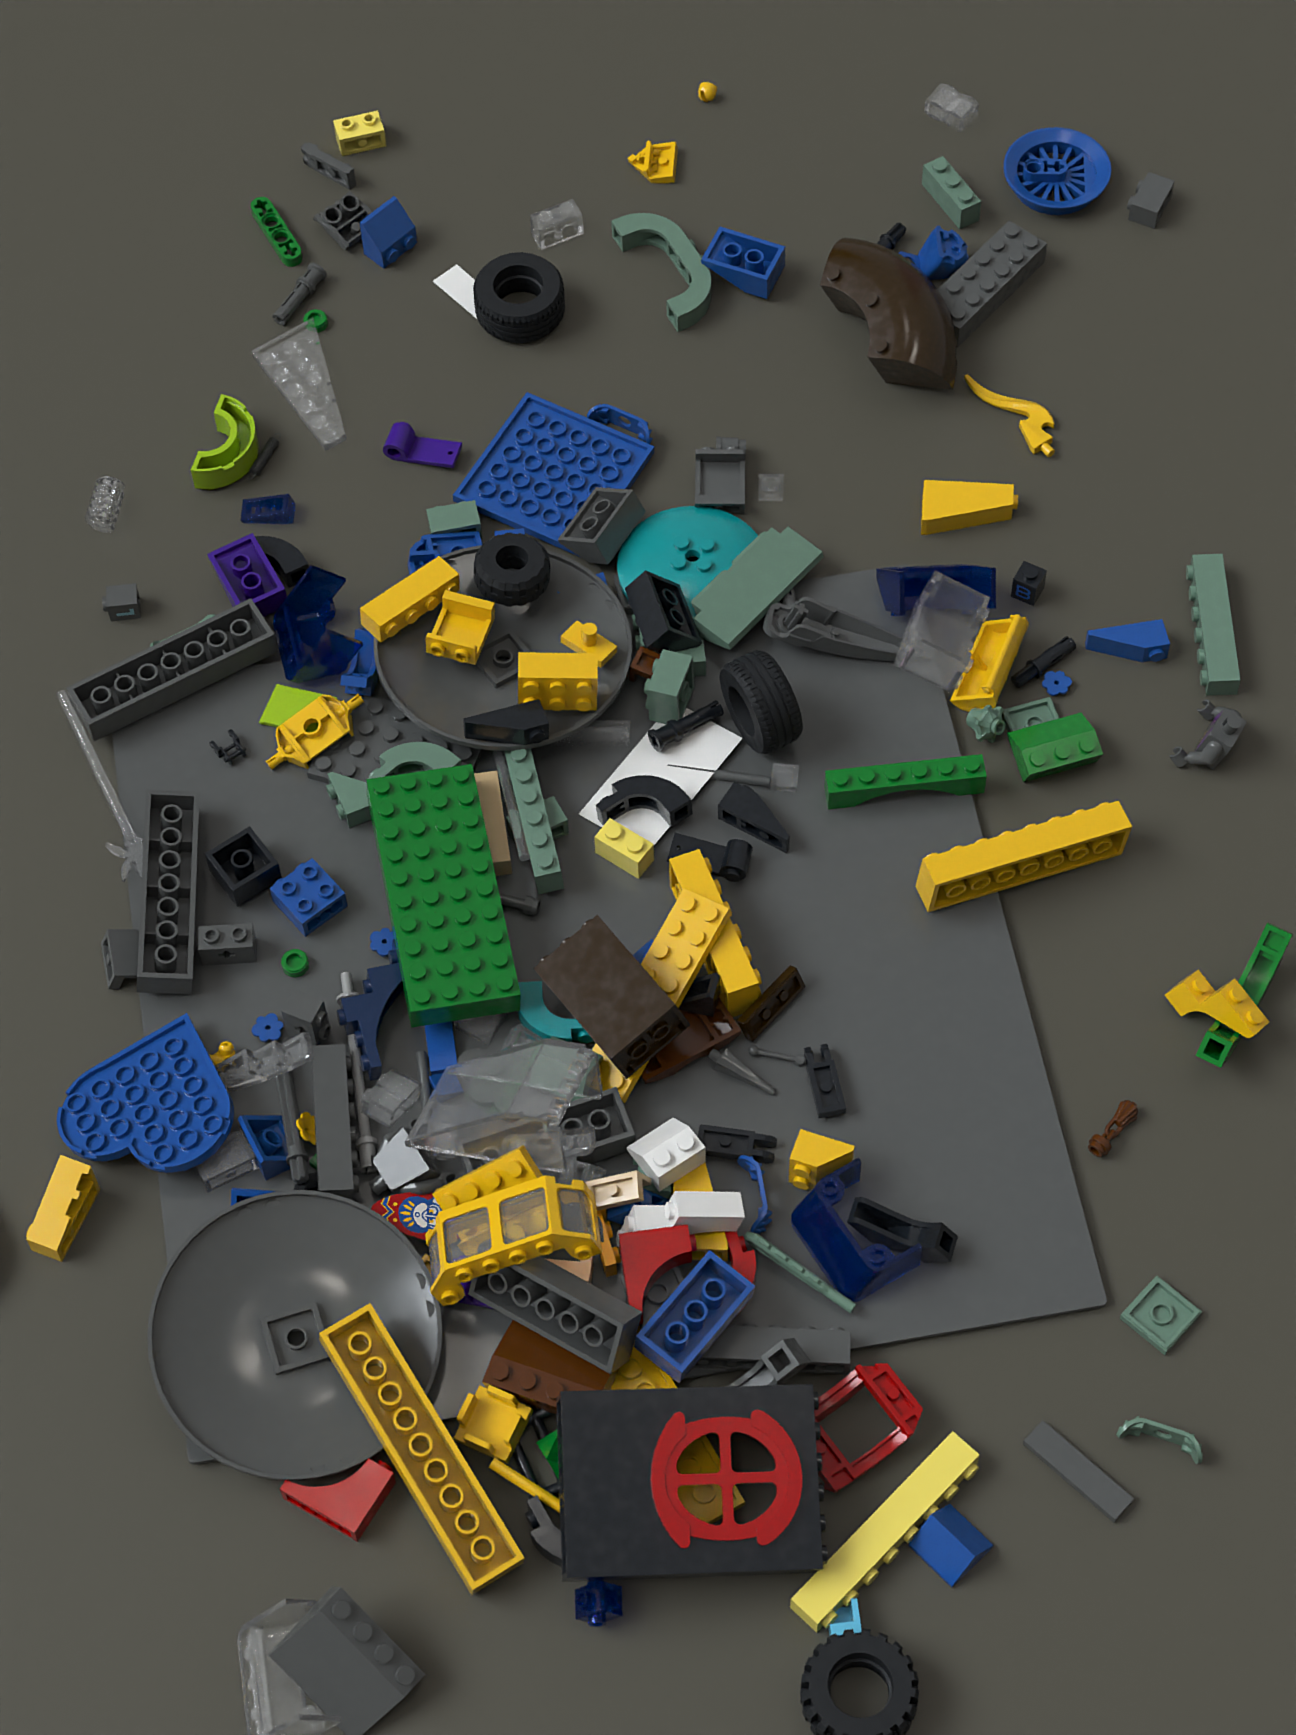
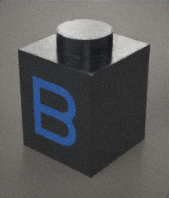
[1011,561,1047,606]

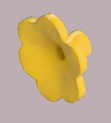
[296,1112,316,1145]

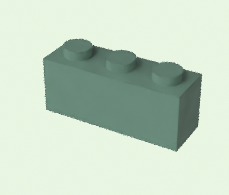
[922,156,981,230]

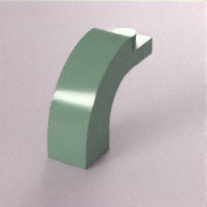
[368,742,462,779]

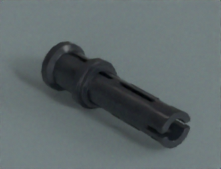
[648,700,724,752]

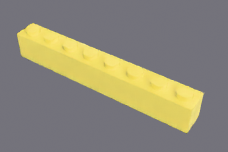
[790,1431,979,1633]

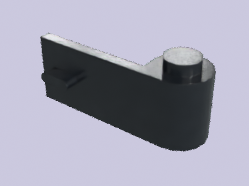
[667,832,753,882]

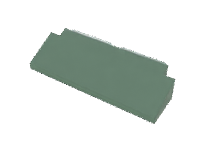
[691,526,824,650]

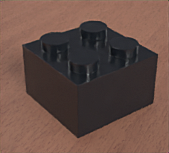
[205,826,282,907]

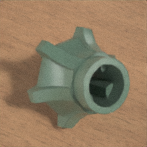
[966,705,1005,743]

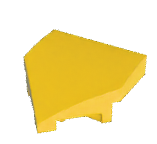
[627,140,678,183]

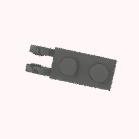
[301,142,356,190]

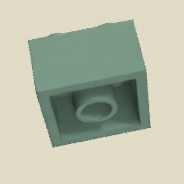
[644,649,695,724]

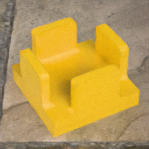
[454,1385,533,1464]

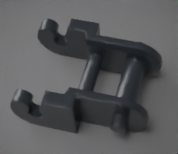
[209,729,246,765]

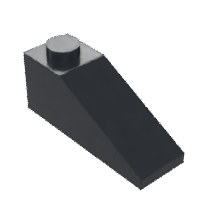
[463,699,549,745]
[718,782,790,854]

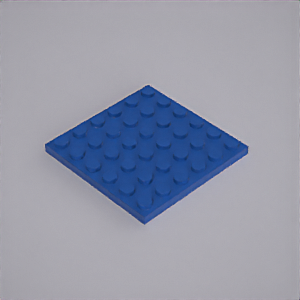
[453,392,655,557]

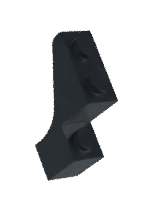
[847,1197,958,1263]

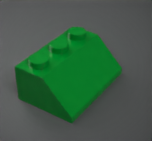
[1007,712,1103,782]

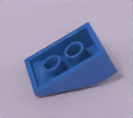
[701,227,785,299]

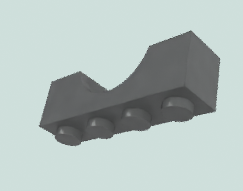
[710,1338,811,1434]

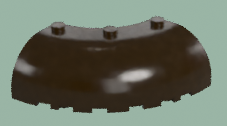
[820,238,957,389]

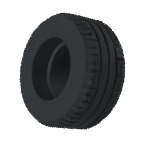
[473,252,565,343]
[720,650,803,754]

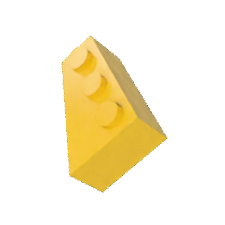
[26,1155,101,1262]

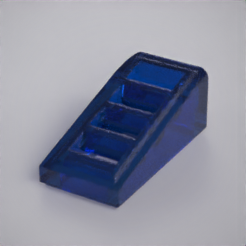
[240,494,296,524]

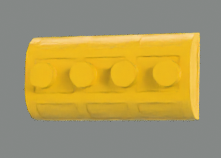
[950,614,1029,712]

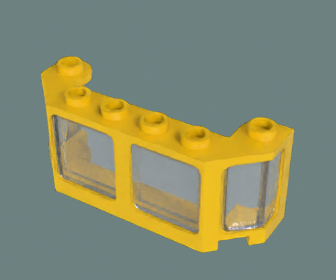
[425,1175,602,1306]

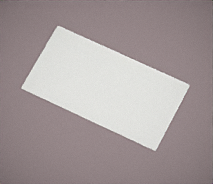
[579,708,742,845]

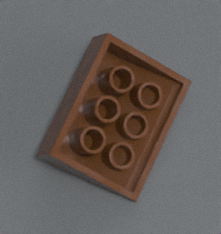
[482,1320,619,1415]

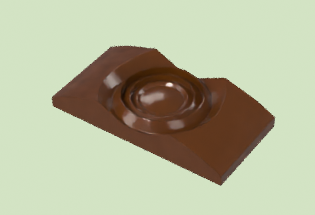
[641,998,741,1084]

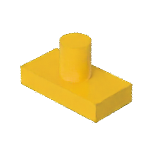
[561,621,617,668]

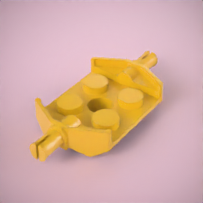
[266,694,364,770]

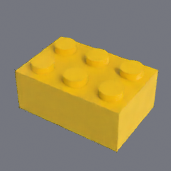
[518,652,598,711]

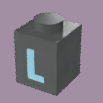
[102,583,141,621]

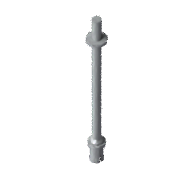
[336,972,378,1174]

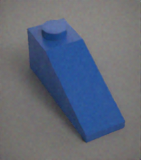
[1085,619,1170,662]

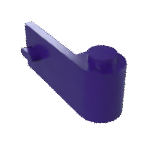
[383,422,463,468]

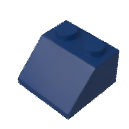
[360,196,417,269]

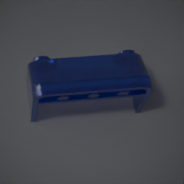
[876,564,996,616]
[273,565,363,683]
[791,1157,922,1303]

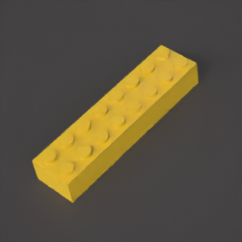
[915,801,1132,912]

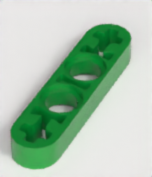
[251,197,303,267]

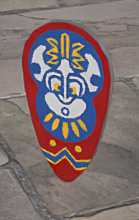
[370,1192,461,1242]

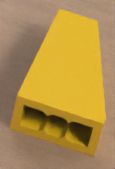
[921,480,1018,535]
[673,1162,728,1261]

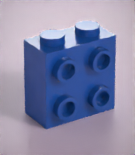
[270,858,348,937]

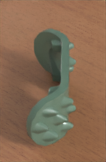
[1116,1416,1203,1464]

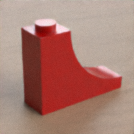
[619,1224,697,1325]
[280,1458,396,1542]

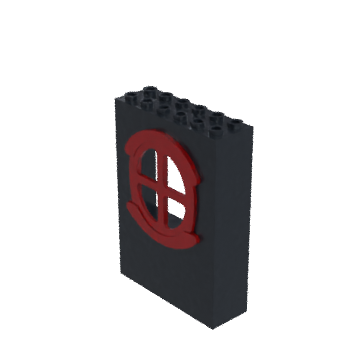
[556,1384,827,1582]

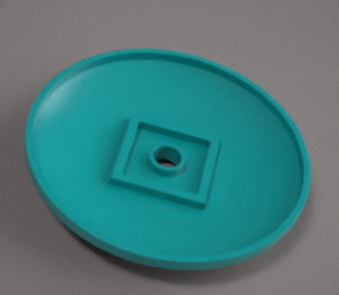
[617,506,758,623]

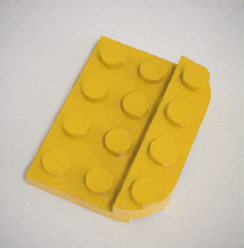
[432,1145,549,1257]

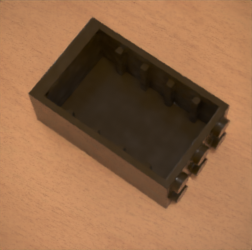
[534,915,691,1079]

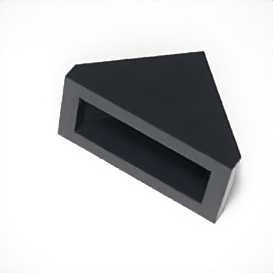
[678,973,720,1017]

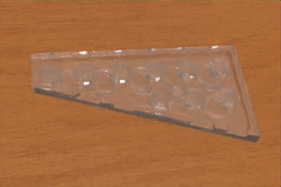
[252,318,347,451]

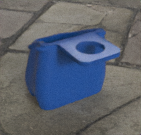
[899,226,969,281]

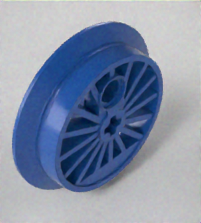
[1003,127,1111,215]

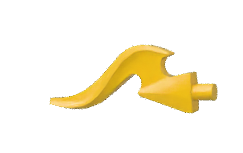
[964,374,1055,458]

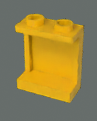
[426,590,495,665]

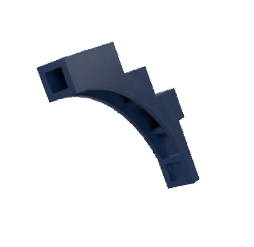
[337,939,404,1081]

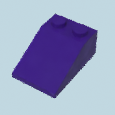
[207,533,289,617]

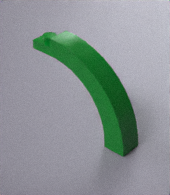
[1195,922,1293,1068]

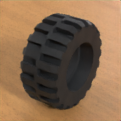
[800,1628,919,1735]

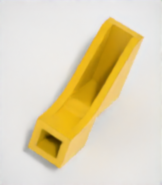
[1164,969,1269,1038]

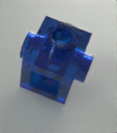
[575,1580,623,1627]

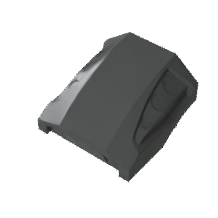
[313,191,372,250]

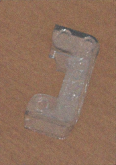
[894,571,990,692]

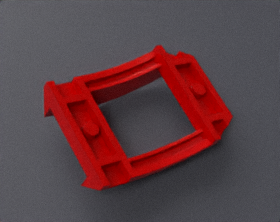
[814,1363,923,1493]

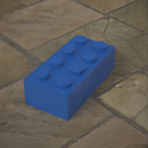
[634,1250,755,1383]

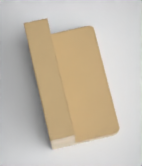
[586,1170,651,1211]

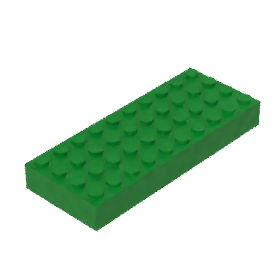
[366,764,521,1028]

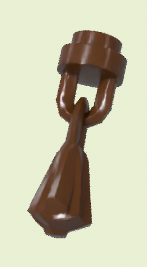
[1088,1100,1138,1157]

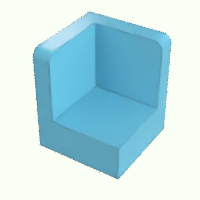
[828,1598,862,1637]

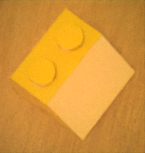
[788,1129,855,1191]

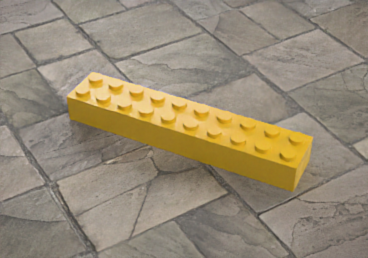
[319,1303,524,1595]

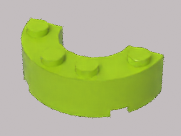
[191,394,259,490]

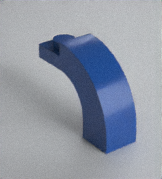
[341,628,379,696]

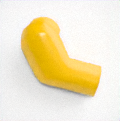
[209,1041,235,1069]

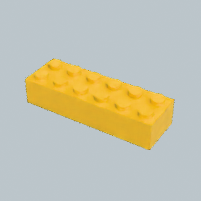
[669,849,762,1017]

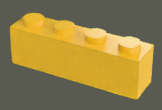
[360,556,460,643]

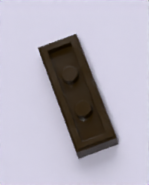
[737,965,806,1042]

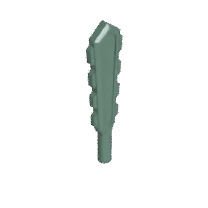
[744,1231,857,1314]

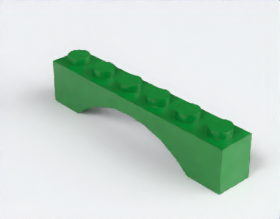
[824,754,987,809]

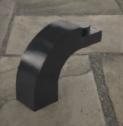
[255,536,311,589]
[596,775,693,827]
[525,1496,561,1567]

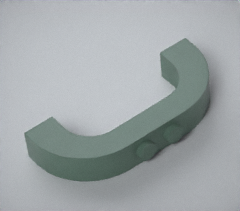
[611,213,711,332]

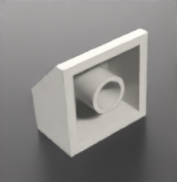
[627,1118,706,1192]

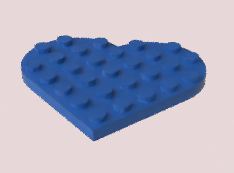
[57,1013,234,1173]

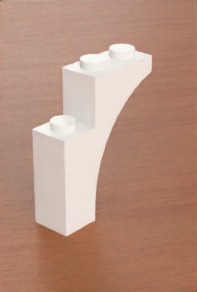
[616,1191,745,1247]

